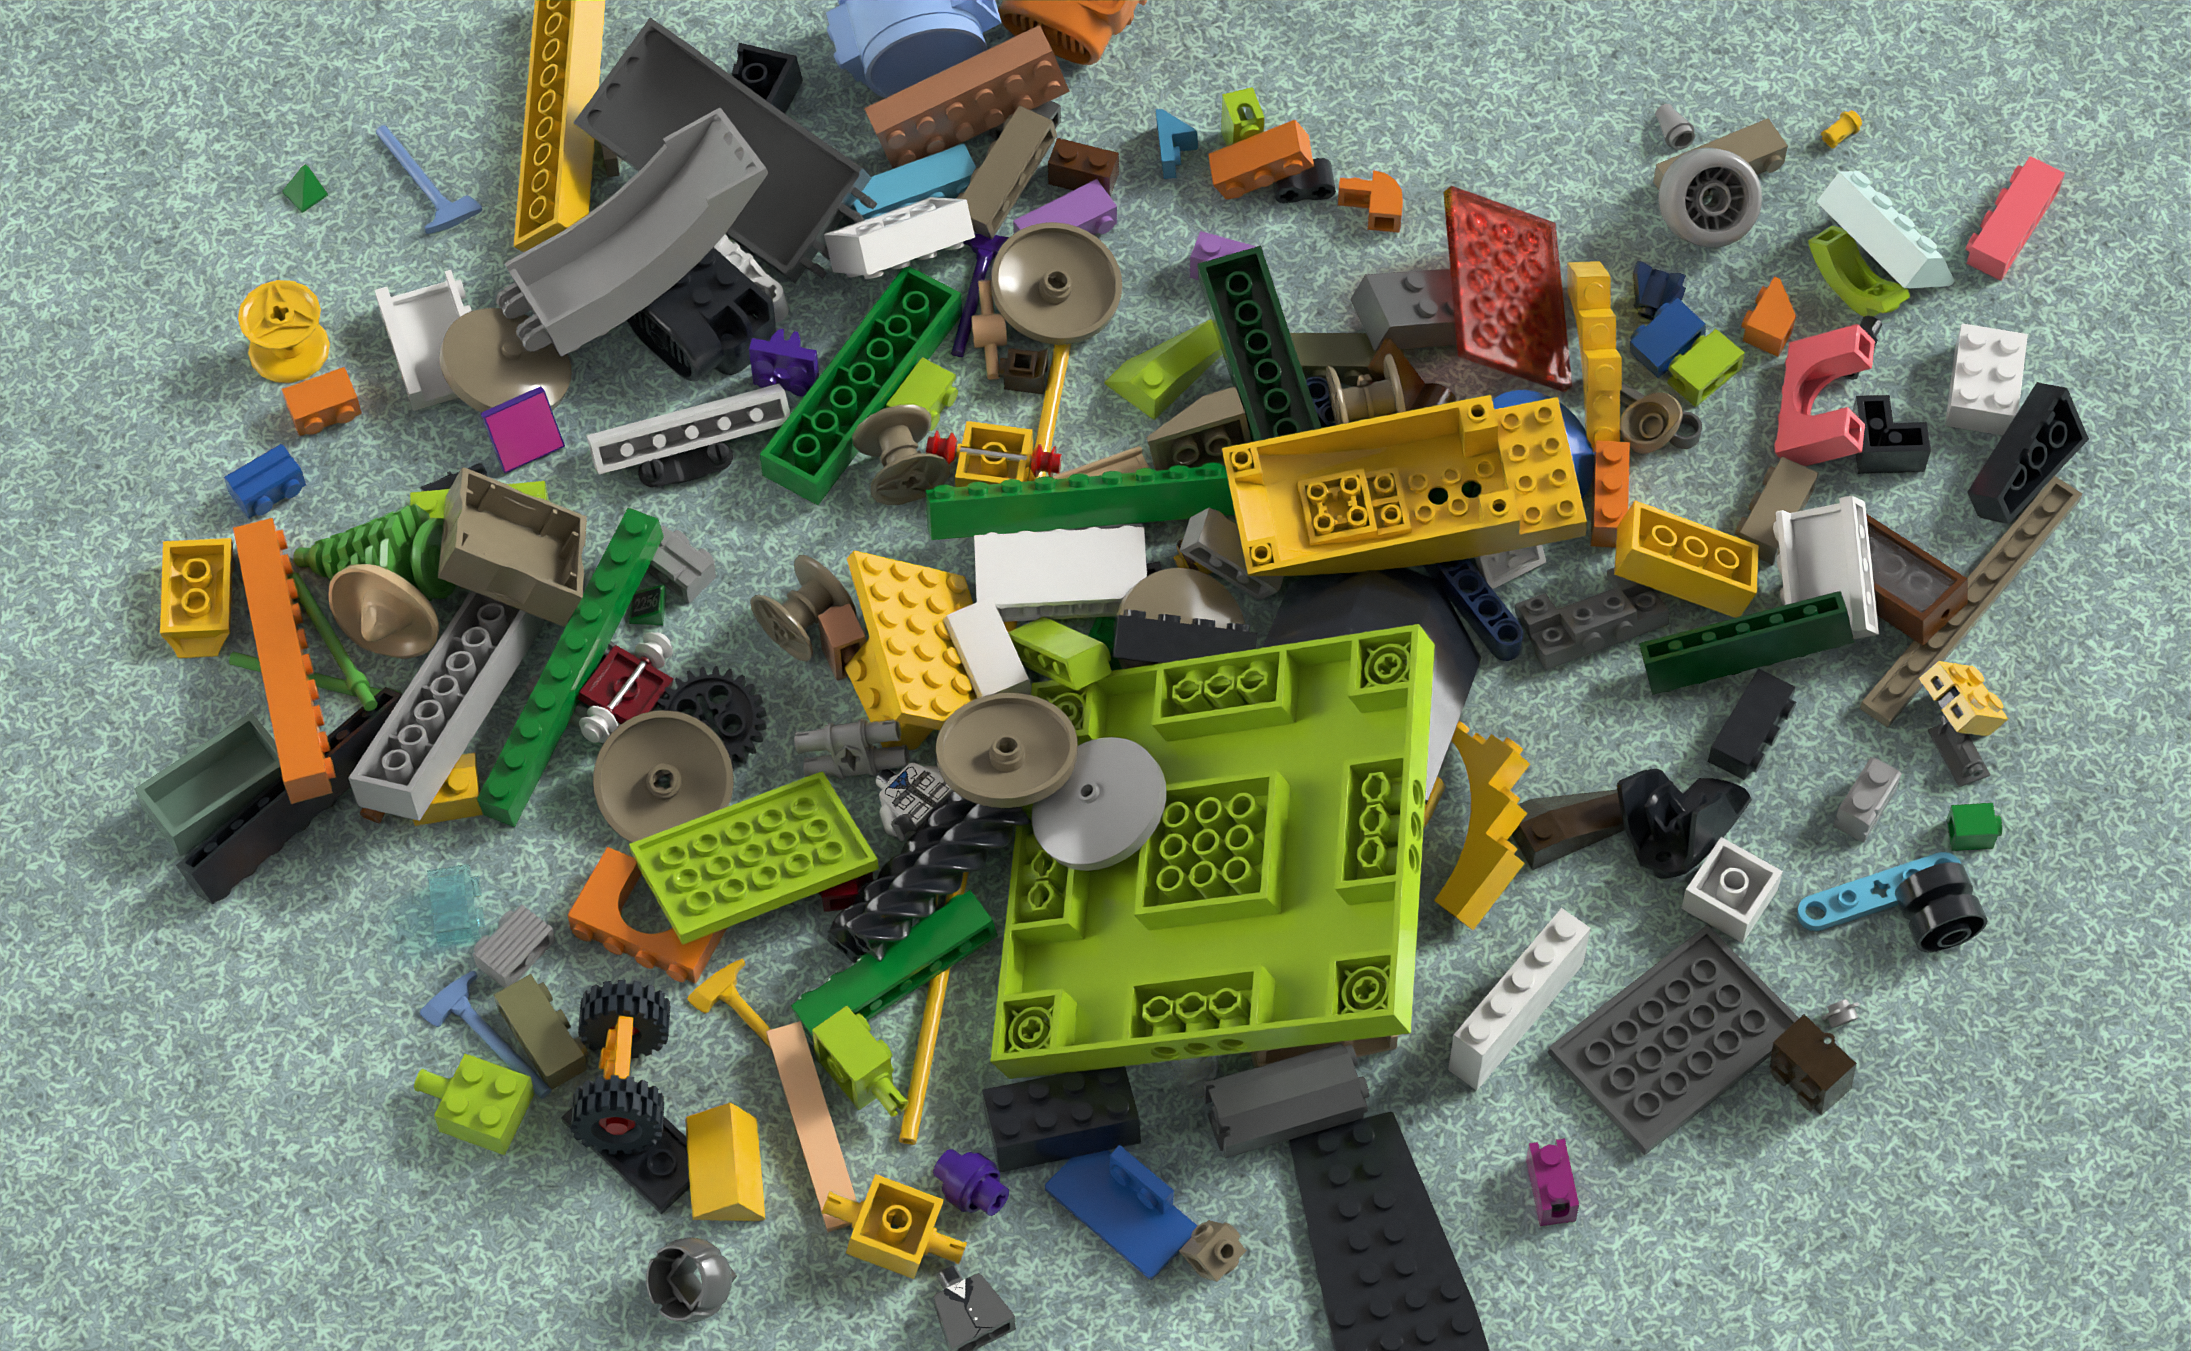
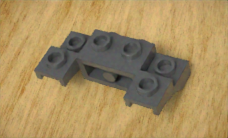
[1515,567,1669,670]

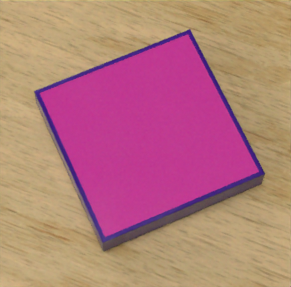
[480,386,565,473]

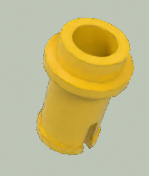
[1821,110,1862,149]

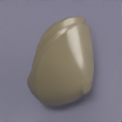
[1620,392,1683,454]

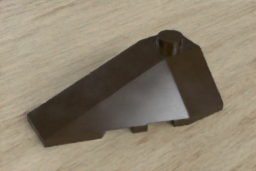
[1511,789,1625,870]

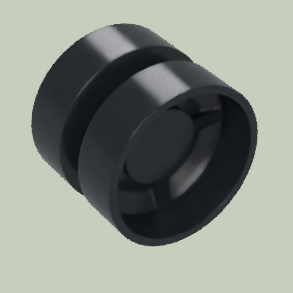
[1895,862,1988,953]

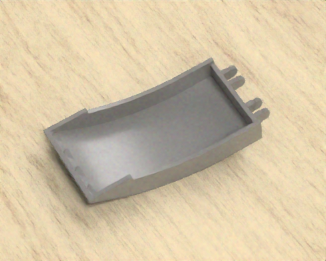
[495,108,768,356]

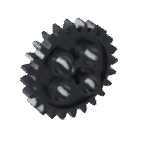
[658,666,767,771]

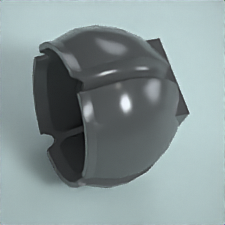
[646,1237,737,1323]

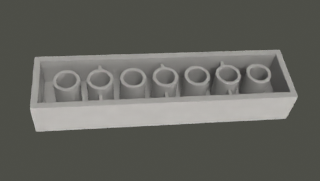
[349,591,544,821]

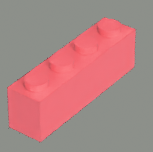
[1965,156,2065,281]

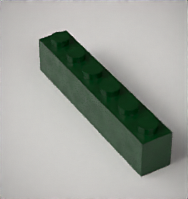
[1639,591,1854,695]

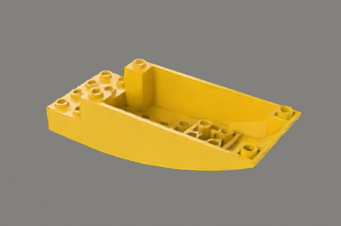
[1222,395,1587,576]

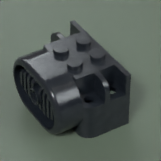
[627,247,777,382]

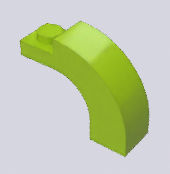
[1808,225,1910,317]

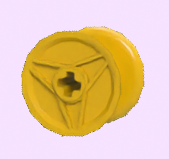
[238,280,330,383]

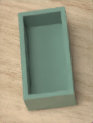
[134,712,282,856]

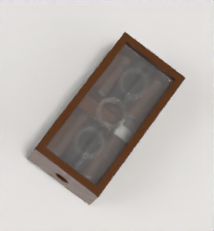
[1866,514,1968,645]

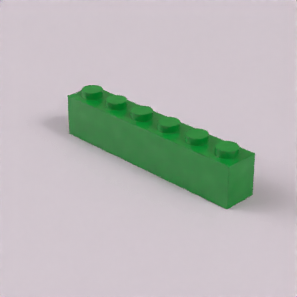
[791,890,998,1044]

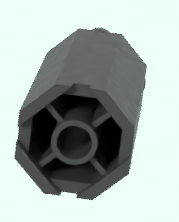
[1203,1043,1370,1158]

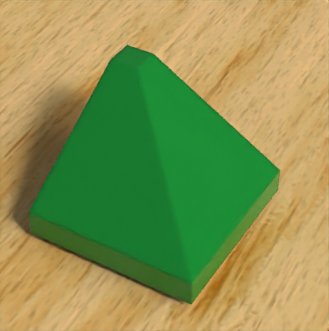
[283,164,328,213]

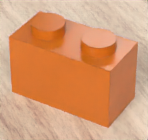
[282,367,362,437]

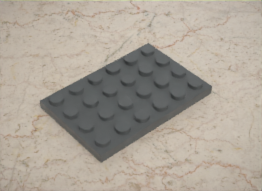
[1548,925,1799,1155]

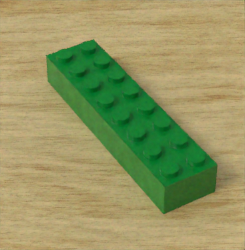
[760,266,962,505]

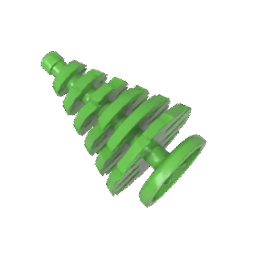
[293,504,456,601]

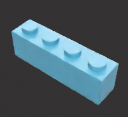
[850,144,977,220]

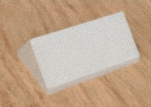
[943,596,1032,698]

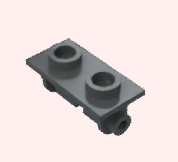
[1928,715,1991,787]

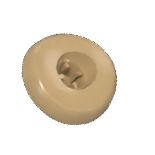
[329,564,440,659]

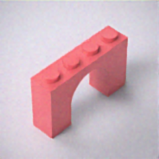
[1774,324,1875,466]

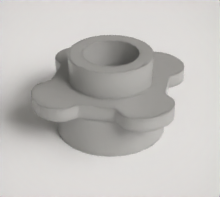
[1821,999,1860,1028]

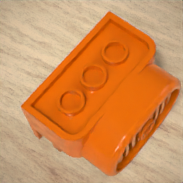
[998,0,1147,65]

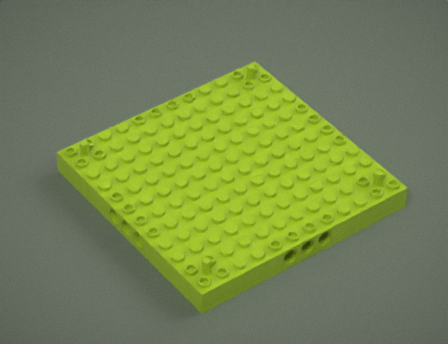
[990,624,1435,1079]

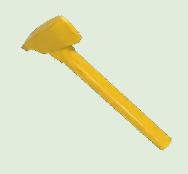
[687,958,772,1049]

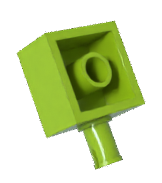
[812,1006,909,1117]
[414,1053,535,1155]

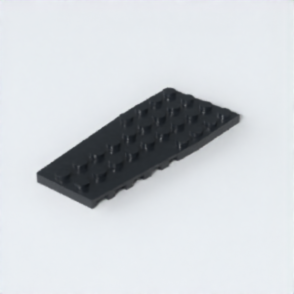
[1288,1111,1490,1351]

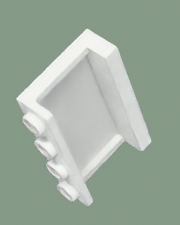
[375,270,472,411]
[1773,496,1879,639]

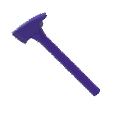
[951,234,1010,357]

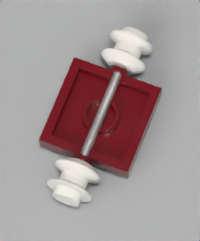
[578,632,674,743]

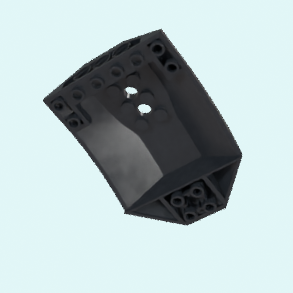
[1262,567,1481,805]

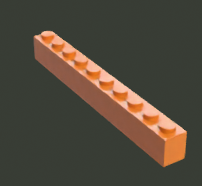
[233,518,336,804]

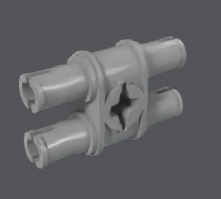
[794,719,910,780]

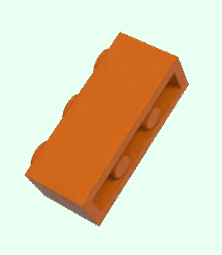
[1208,119,1314,200]
[1590,440,1630,548]

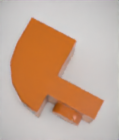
[1337,170,1403,233]

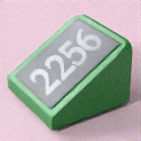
[629,585,667,626]

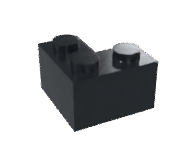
[1852,395,1931,474]

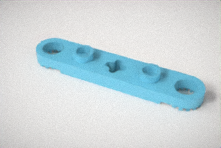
[1797,852,1961,932]

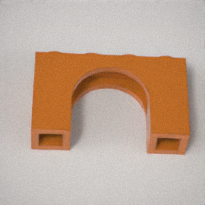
[567,847,728,984]

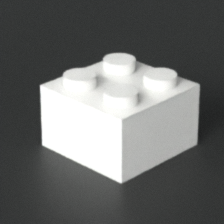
[1681,837,1783,943]

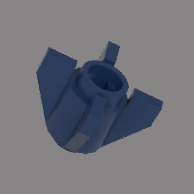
[1633,261,1686,320]

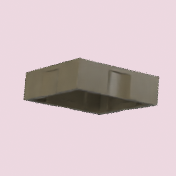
[438,467,587,627]

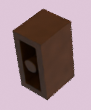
[1048,138,1119,197]

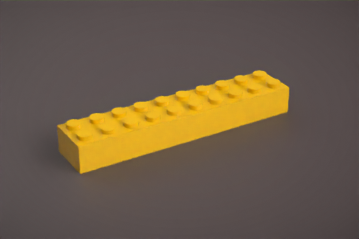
[513,0,605,252]

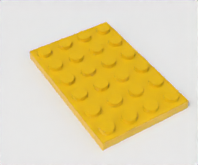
[847,550,978,730]

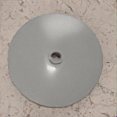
[1032,737,1166,871]

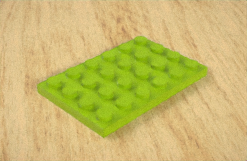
[629,771,879,945]

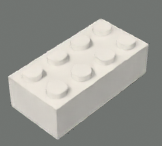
[824,197,975,279]

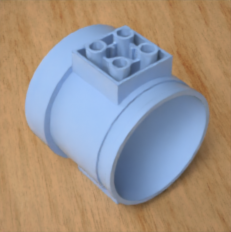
[826,0,1002,98]

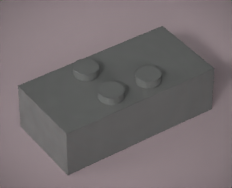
[1350,267,1502,351]

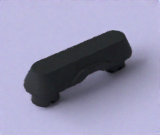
[638,442,733,488]

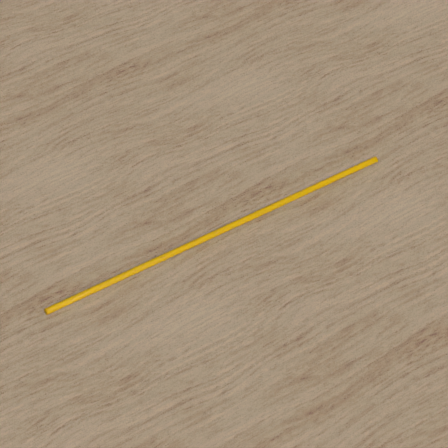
[899,344,1071,1145]

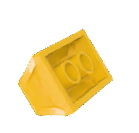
[160,538,235,658]

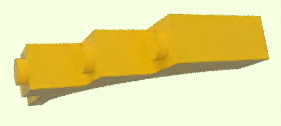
[1567,261,1622,453]
[1434,721,1530,930]

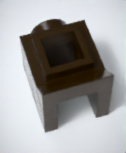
[998,348,1048,394]

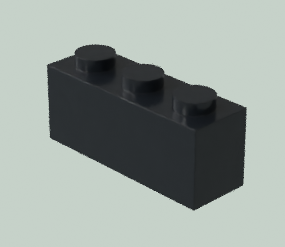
[1708,668,1797,780]

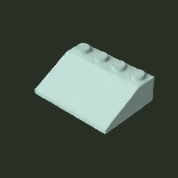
[1816,171,1955,289]

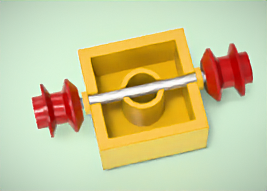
[926,421,1062,487]

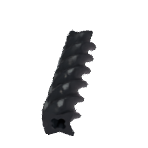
[827,791,976,964]
[844,804,1032,962]

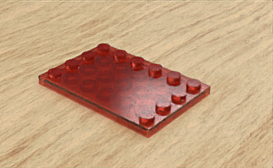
[1443,186,1572,392]

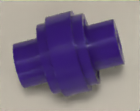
[933,1149,1009,1216]

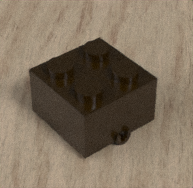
[1770,1014,1857,1116]

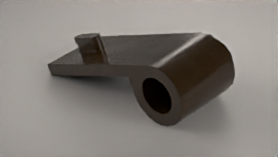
[1367,338,1456,411]

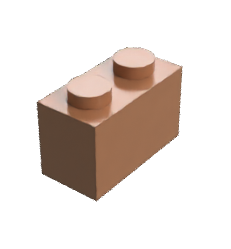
[818,603,866,681]

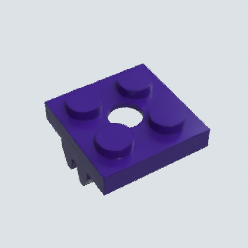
[749,328,819,397]

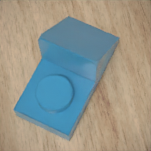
[1155,109,1199,179]

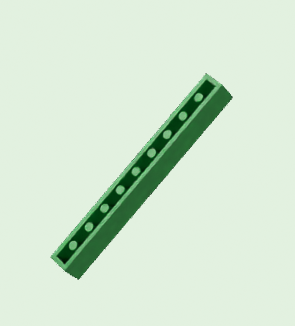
[926,463,1235,540]
[477,508,664,827]

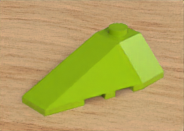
[1104,319,1222,420]

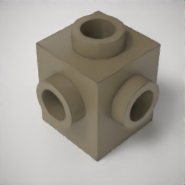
[1179,1220,1247,1282]

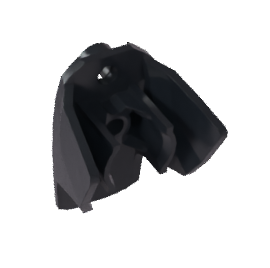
[1617,768,1752,879]

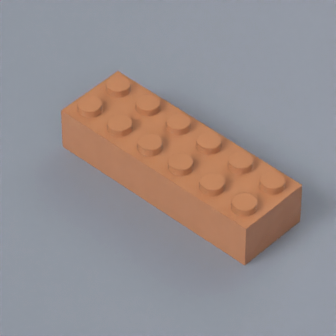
[864,25,1070,169]

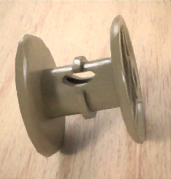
[1326,353,1406,425]
[852,405,950,505]
[750,555,857,662]

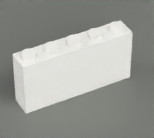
[974,526,1147,622]
[1448,908,1591,1090]

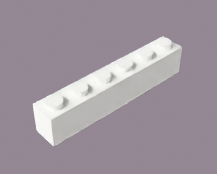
[586,384,791,475]

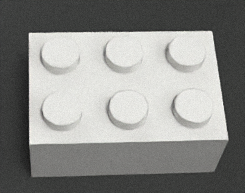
[1945,323,2028,435]

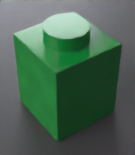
[1946,803,2002,851]

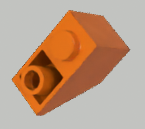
[1741,276,1796,357]

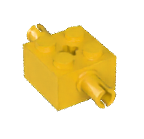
[821,1174,967,1279]

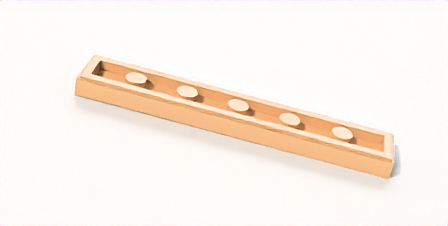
[766,1021,857,1232]

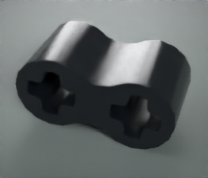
[1273,158,1336,204]

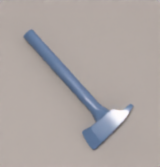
[376,125,482,234]
[420,971,552,1099]

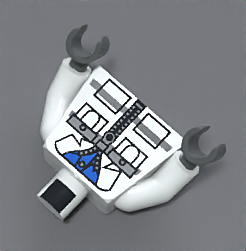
[875,763,953,842]

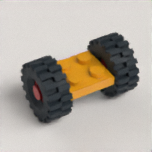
[571,980,671,1154]

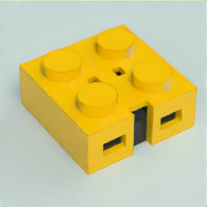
[1919,661,2008,736]

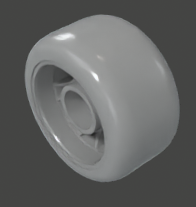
[1659,148,1762,248]

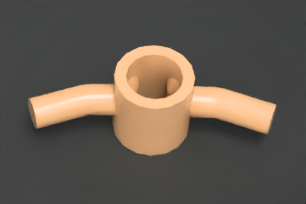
[971,280,1007,380]

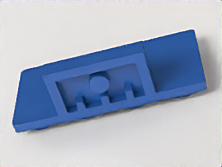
[1045,1145,1198,1280]

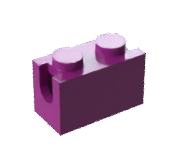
[1526,1138,1579,1226]

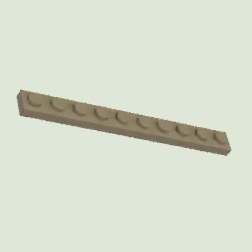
[1860,476,2082,728]

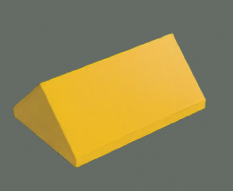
[685,1102,765,1221]

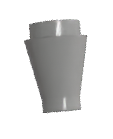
[1655,104,1695,150]

